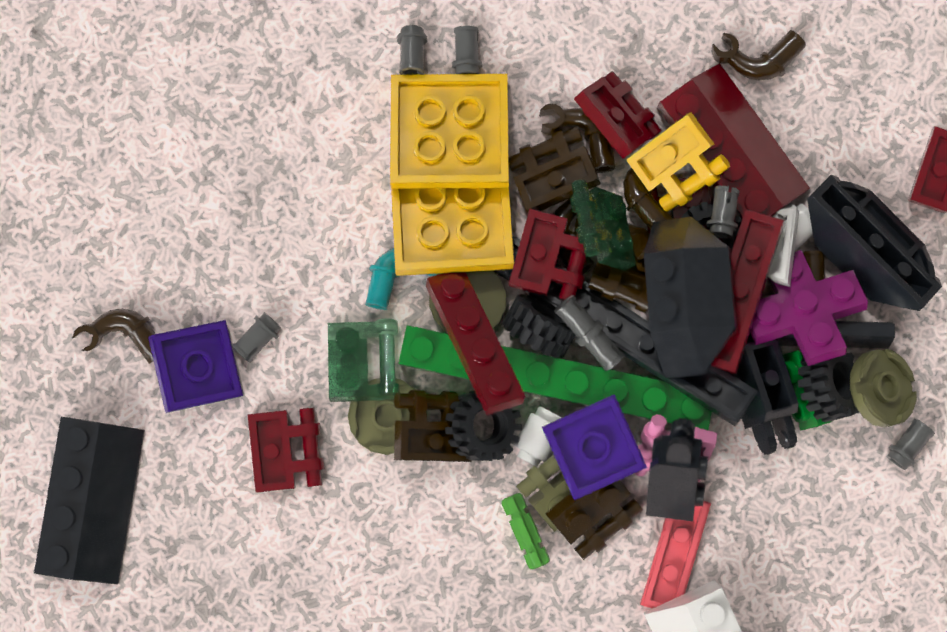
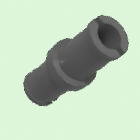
[554,295,625,371]

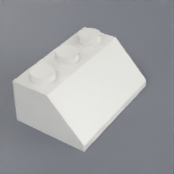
[644,580,742,632]

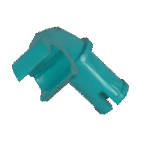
[365,248,440,310]

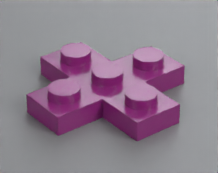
[750,250,868,366]

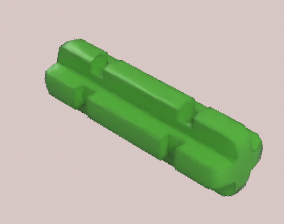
[501,493,550,569]

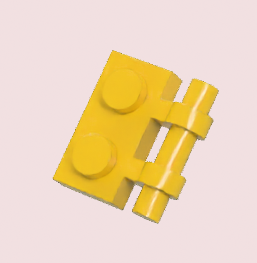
[626,112,730,212]

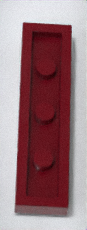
[712,209,785,374]
[426,272,525,415]

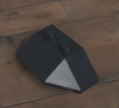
[807,175,942,311]
[644,217,737,379]

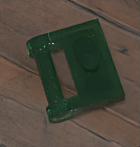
[328,318,400,402]

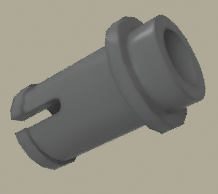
[397,25,427,75]
[452,26,482,74]
[706,186,740,239]
[232,312,281,363]
[887,418,935,470]

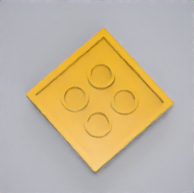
[390,74,509,189]
[391,188,514,276]

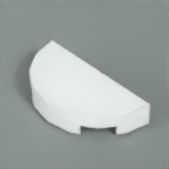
[768,207,799,287]

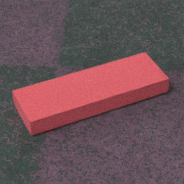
[640,501,711,609]

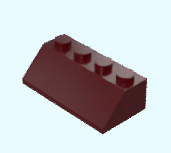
[657,63,810,219]

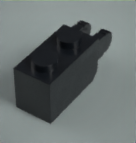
[727,339,798,455]
[646,418,708,521]

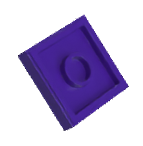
[148,320,243,413]
[542,394,647,500]

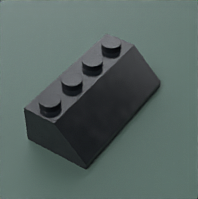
[34,416,145,584]

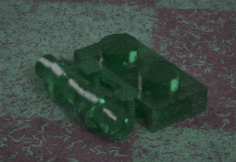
[570,180,636,271]

